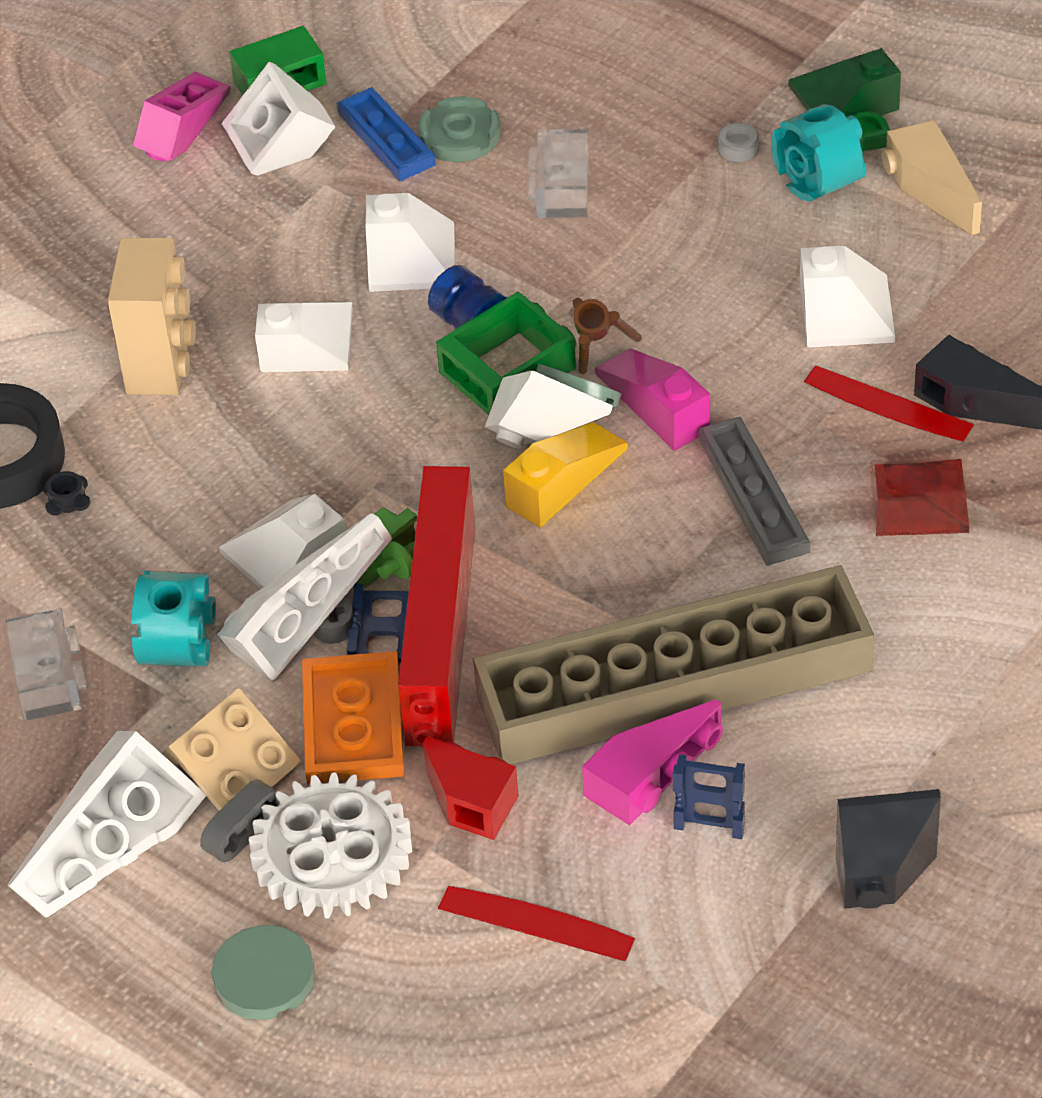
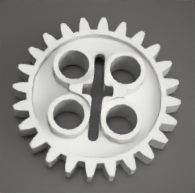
[249,773,412,918]

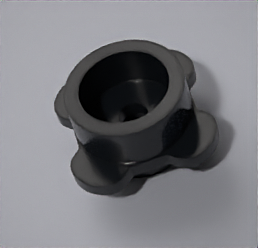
[43,471,91,515]

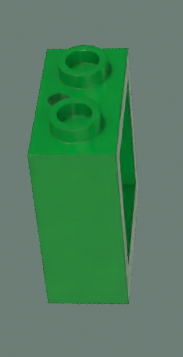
[436,291,577,415]

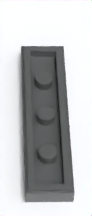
[698,416,810,566]

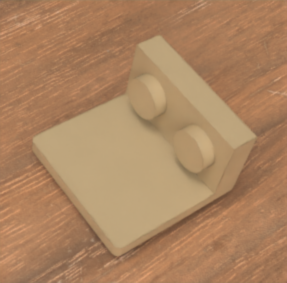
[161,687,300,811]

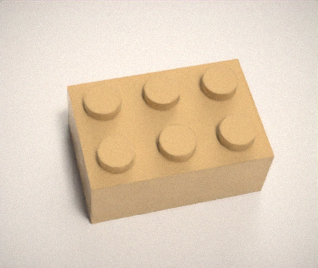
[108,238,196,395]

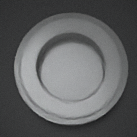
[718,123,759,162]

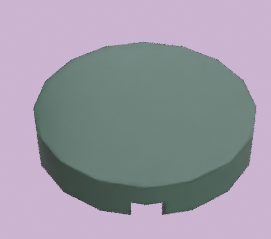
[418,96,501,162]
[535,364,622,410]
[211,925,315,1020]

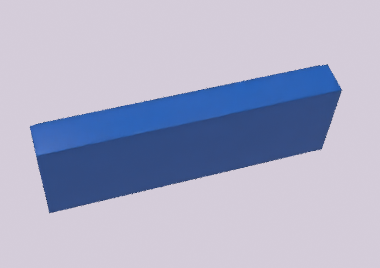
[337,87,436,182]

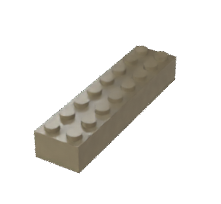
[473,565,874,765]

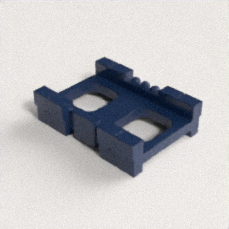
[347,583,409,662]
[672,754,745,839]

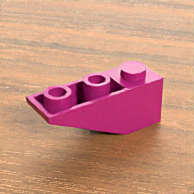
[582,699,723,826]

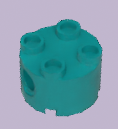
[771,104,867,202]
[131,570,216,667]

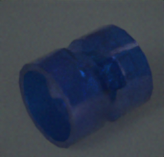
[427,265,507,329]

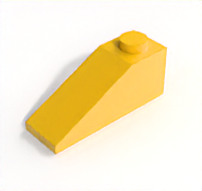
[503,422,628,528]

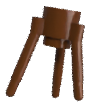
[569,298,642,374]

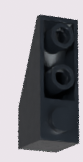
[914,335,1042,430]

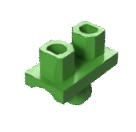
[353,507,417,588]

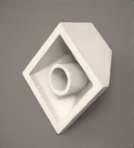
[222,62,335,176]
[366,193,455,292]
[800,246,895,347]
[255,302,353,372]
[484,370,613,448]
[219,494,346,589]

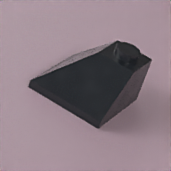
[835,789,941,909]

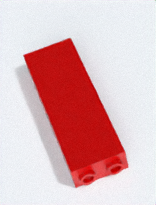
[398,466,475,747]

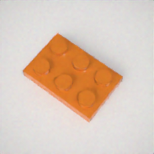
[302,651,405,785]

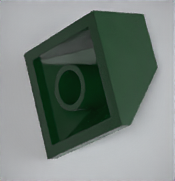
[788,48,901,117]

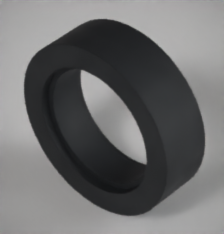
[0,383,65,509]

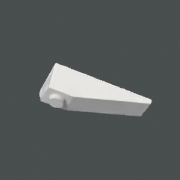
[217,513,392,682]
[7,731,206,917]

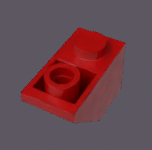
[423,736,519,840]

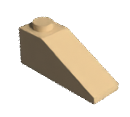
[881,120,982,235]

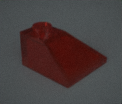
[870,458,970,536]

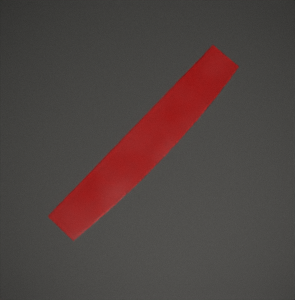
[804,365,974,442]
[438,886,635,961]

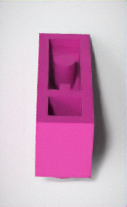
[133,71,231,161]
[595,348,710,451]

